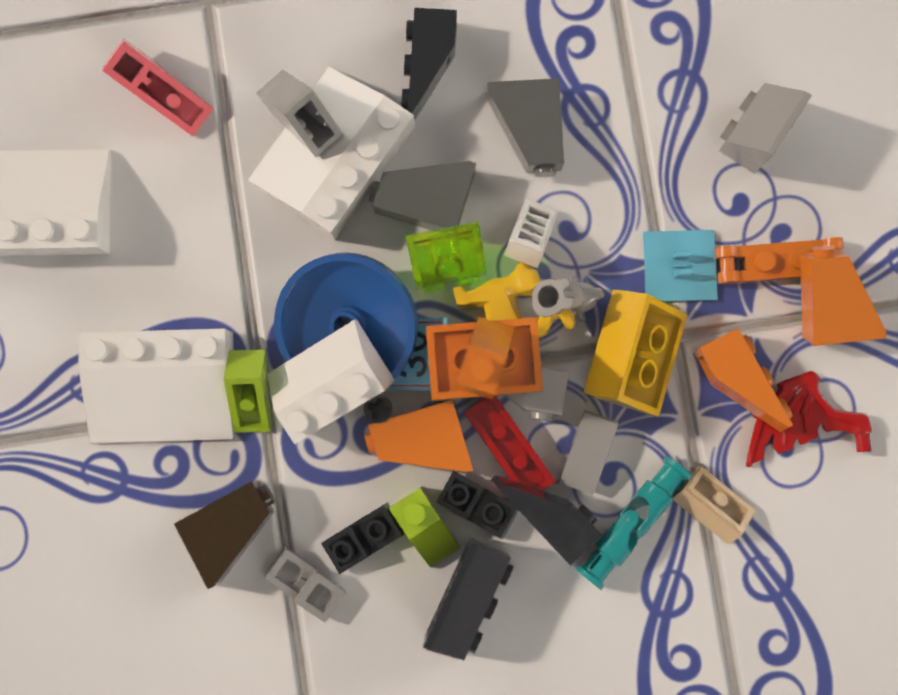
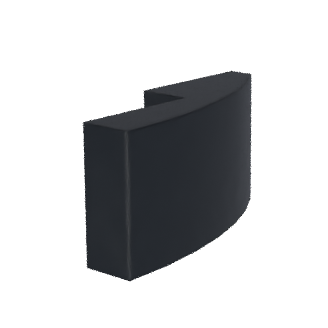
[436,470,519,539]
[321,502,405,574]

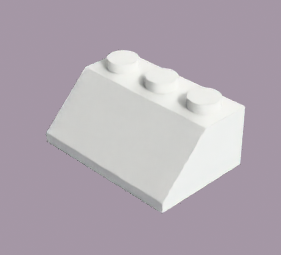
[267,319,395,445]

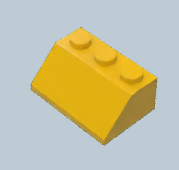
[583,289,688,417]

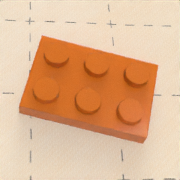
[426,317,543,401]

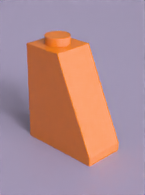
[800,245,886,346]
[456,317,514,400]
[364,400,473,472]

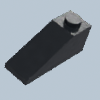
[491,475,602,566]

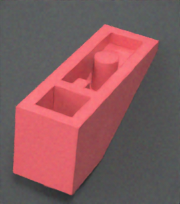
[102,38,213,137]

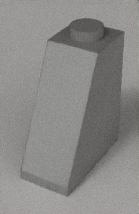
[256,70,343,157]

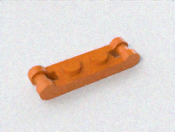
[715,237,844,284]

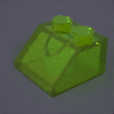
[405,221,487,293]

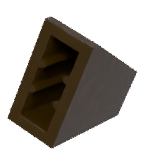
[174,480,275,589]

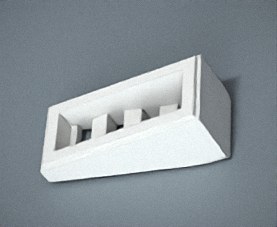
[504,199,559,268]

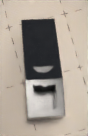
[401,8,457,120]

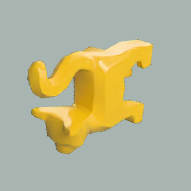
[453,262,576,338]

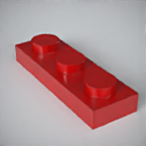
[464,396,556,491]

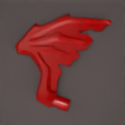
[746,371,872,468]

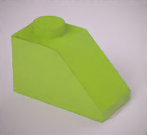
[224,349,270,433]
[389,487,460,568]

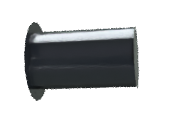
[363,394,393,423]

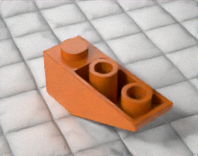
[694,328,793,432]

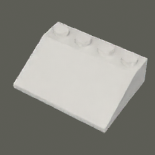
[248,67,415,240]
[0,149,111,256]
[79,329,235,443]

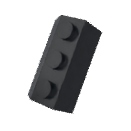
[423,536,514,660]

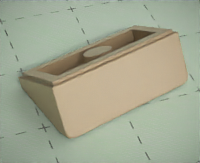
[673,465,756,544]

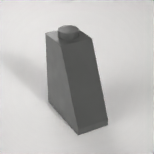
[487,78,564,177]
[369,161,476,237]

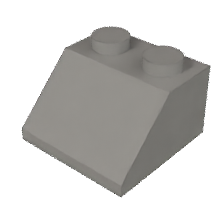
[719,83,812,173]

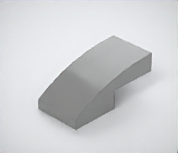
[559,410,619,495]
[264,546,346,622]

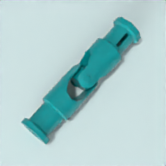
[576,456,692,590]

